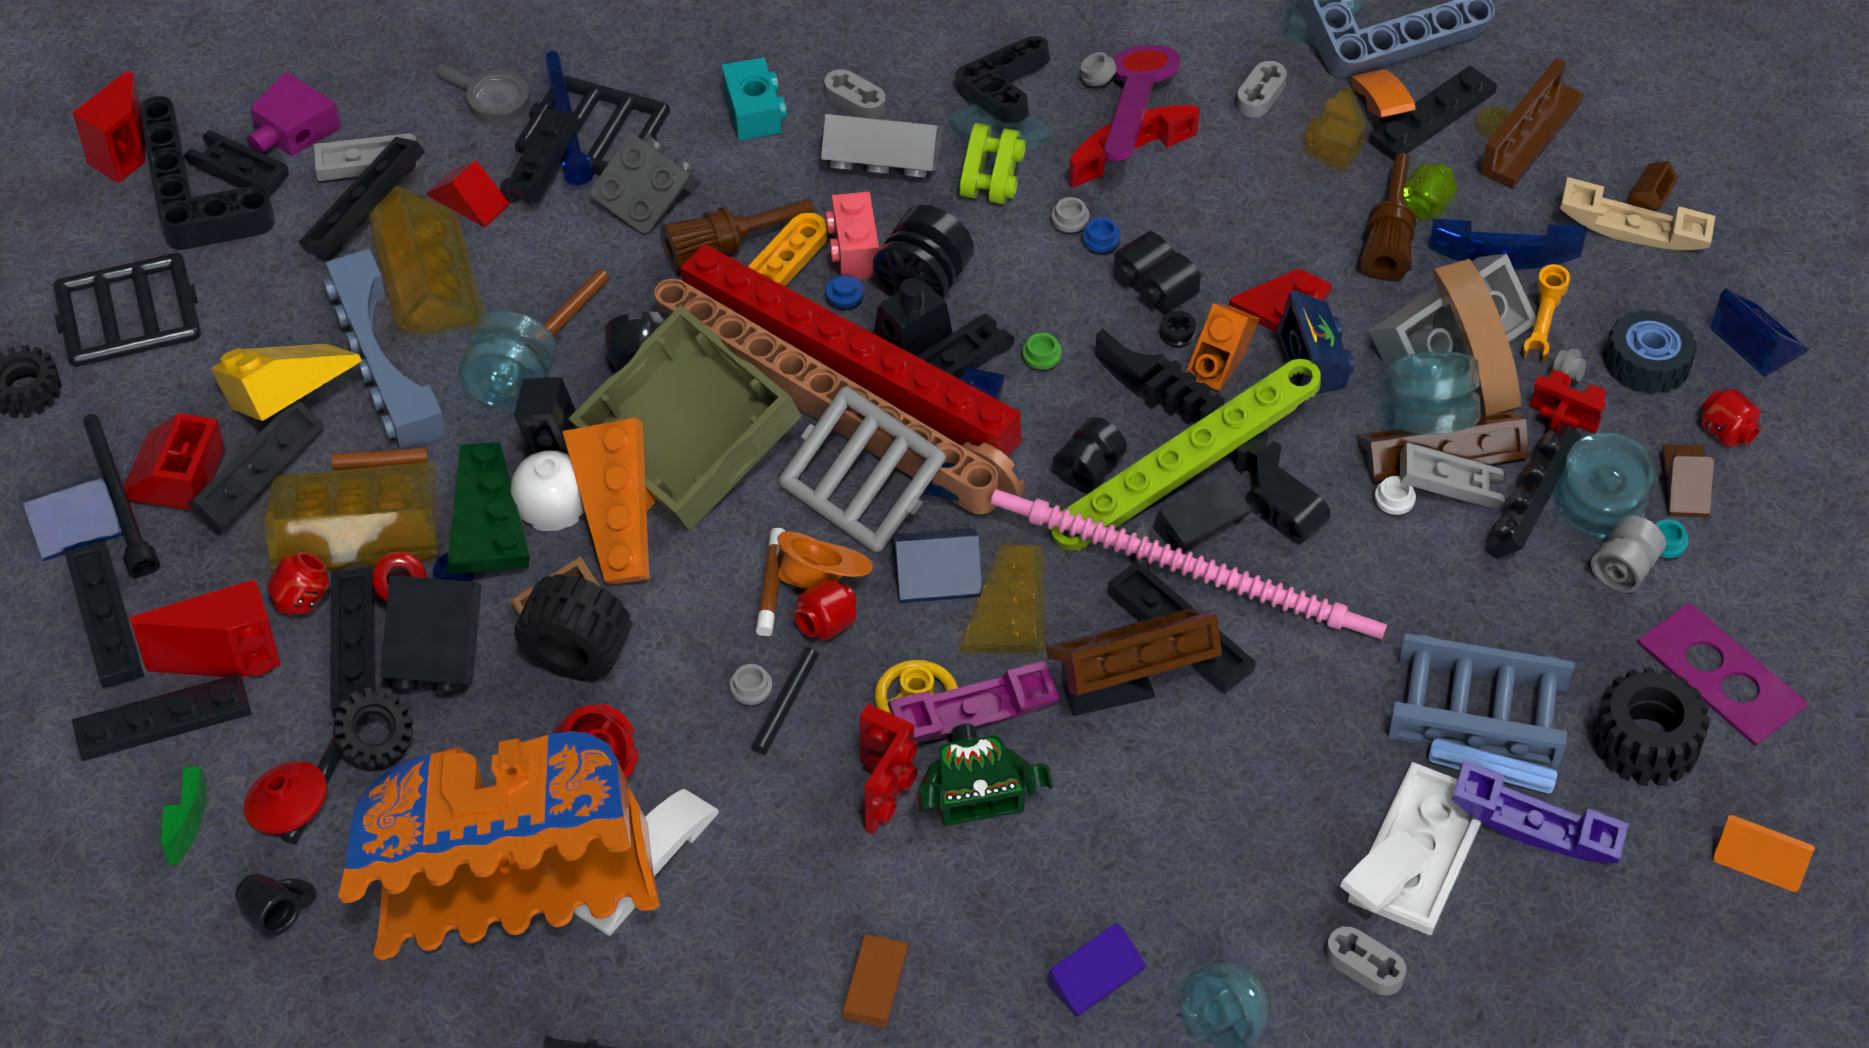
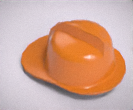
[777,531,873,591]

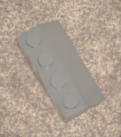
[1368,254,1536,397]

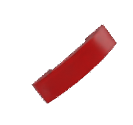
[1068,105,1200,188]

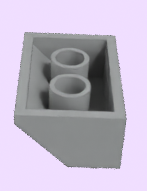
[821,114,944,177]

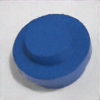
[1082,217,1121,253]
[826,275,864,310]

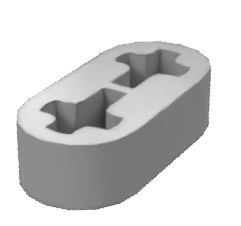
[1236,61,1287,118]
[824,69,886,119]
[1326,926,1406,995]

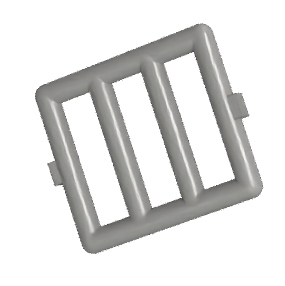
[779,387,946,553]

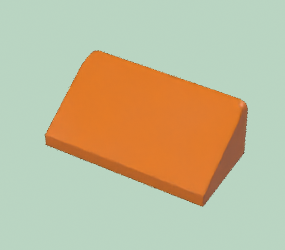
[1713,814,1815,892]

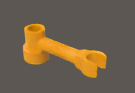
[1522,264,1570,363]

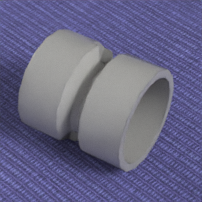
[1591,515,1666,593]

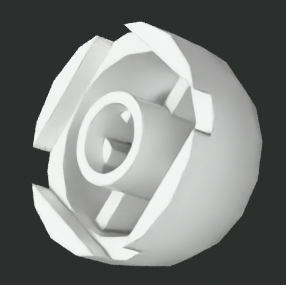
[510,451,585,531]

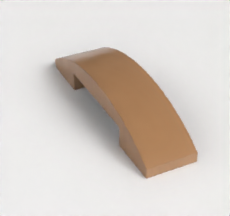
[1432,259,1521,416]

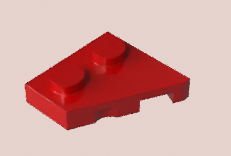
[1229,268,1332,333]

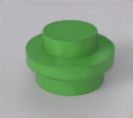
[1022,333,1062,370]

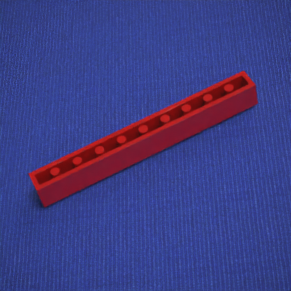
[680,244,1022,457]

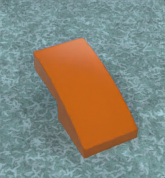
[1351,69,1416,117]

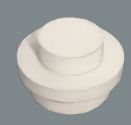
[1375,476,1416,515]

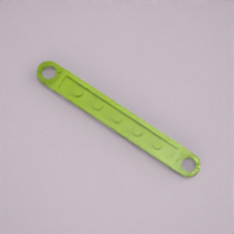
[1051,359,1321,551]

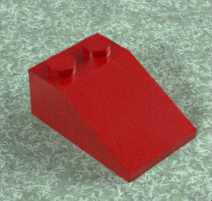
[129,579,281,678]

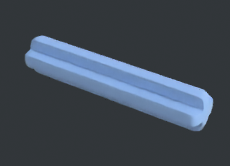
[1429,738,1557,794]

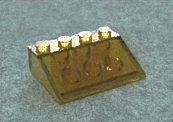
[264,461,439,569]

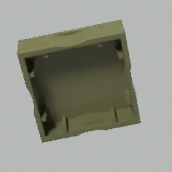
[569,305,802,531]

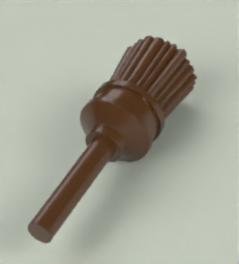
[1360,153,1416,282]
[660,199,814,274]

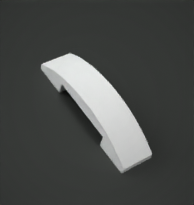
[574,789,719,936]

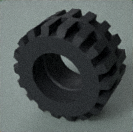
[514,574,632,680]
[1592,668,1710,786]

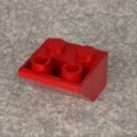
[72,70,146,184]
[124,413,225,511]

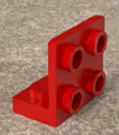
[859,703,918,835]

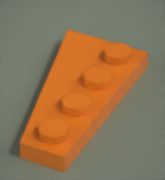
[562,417,649,585]

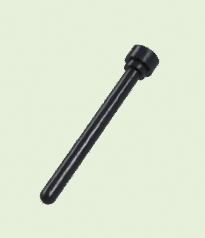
[83,414,160,578]

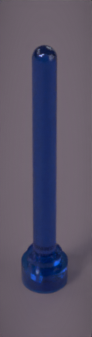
[545,51,594,186]

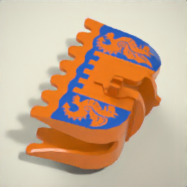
[338,731,660,960]

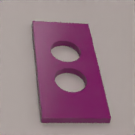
[1637,602,1808,746]

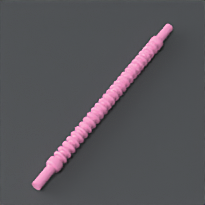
[990,489,1387,640]

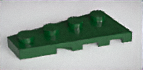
[446,442,530,575]

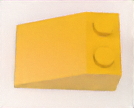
[210,344,362,421]

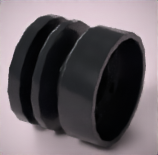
[873,205,974,298]

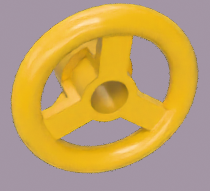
[874,660,958,713]

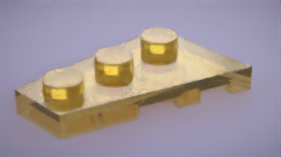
[961,544,1045,653]

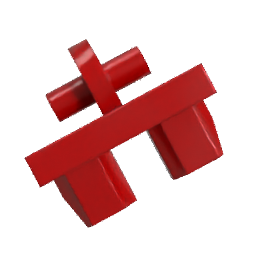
[1529,369,1606,434]

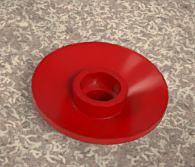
[243,761,327,835]

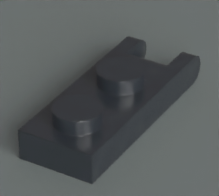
[184,130,289,195]

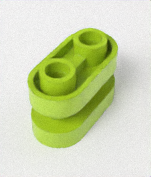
[960,123,1026,205]

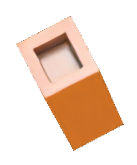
[1185,303,1260,391]

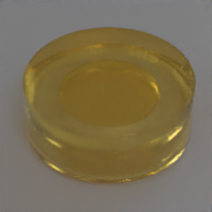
[1476,106,1511,139]

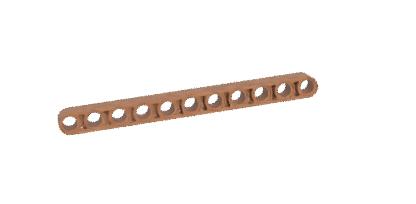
[654,279,998,514]

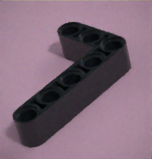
[140,96,275,250]

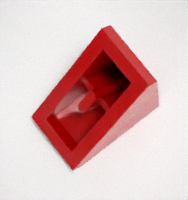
[427,160,509,228]

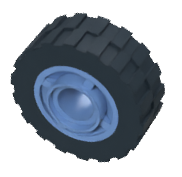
[1604,310,1697,393]

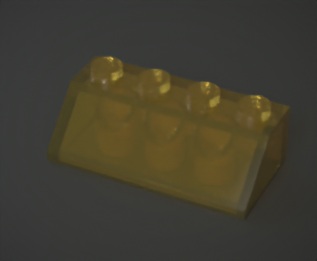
[369,185,486,336]

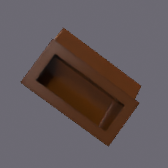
[1629,161,1678,211]

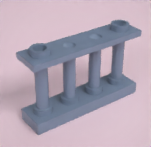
[1388,633,1575,768]

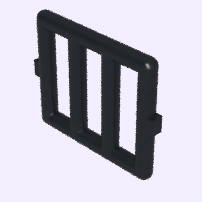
[515,75,670,175]
[53,253,201,367]

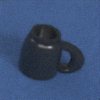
[235,873,317,937]

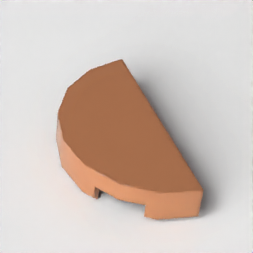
[962,442,1025,497]

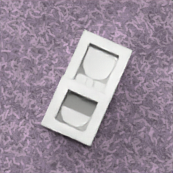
[1340,828,1435,913]

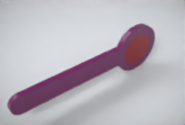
[1104,45,1180,161]

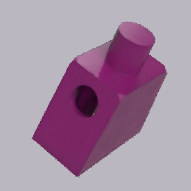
[247,72,341,156]

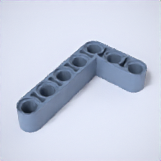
[1297,0,1495,79]

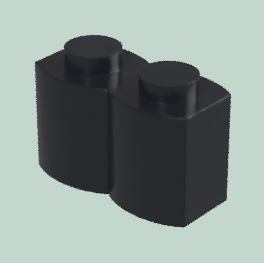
[1114,231,1201,314]

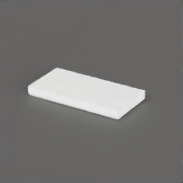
[1348,762,1482,935]

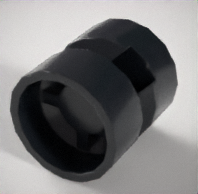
[1053,417,1127,493]

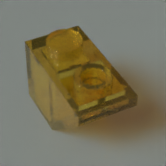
[1305,86,1367,172]

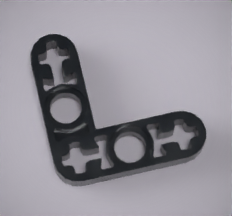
[955,36,1050,123]

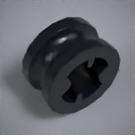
[1160,310,1196,348]

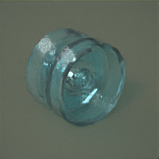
[459,311,557,410]
[1391,351,1481,434]
[1557,432,1656,538]

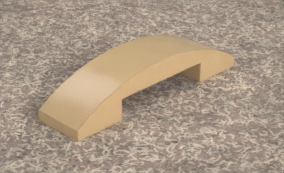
[1560,177,1715,250]

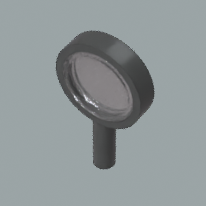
[436,64,530,124]

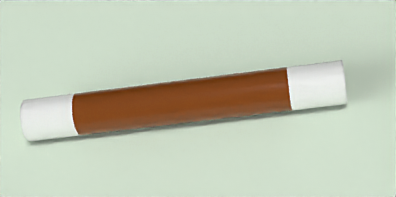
[756,528,786,636]

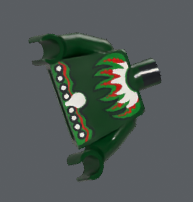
[918,723,1053,827]

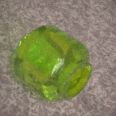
[1403,163,1458,220]

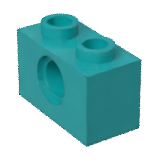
[721,58,787,141]

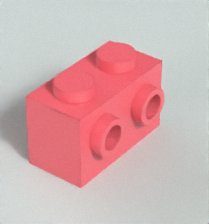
[825,192,879,279]

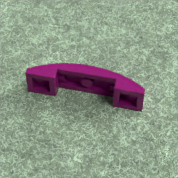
[888,661,1060,742]

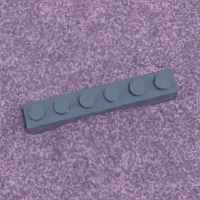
[322,249,446,449]

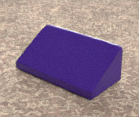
[1048,923,1146,1017]

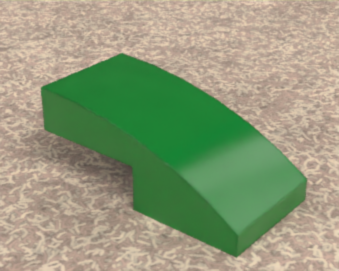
[161,766,208,866]

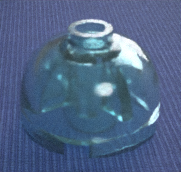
[1181,961,1272,1048]

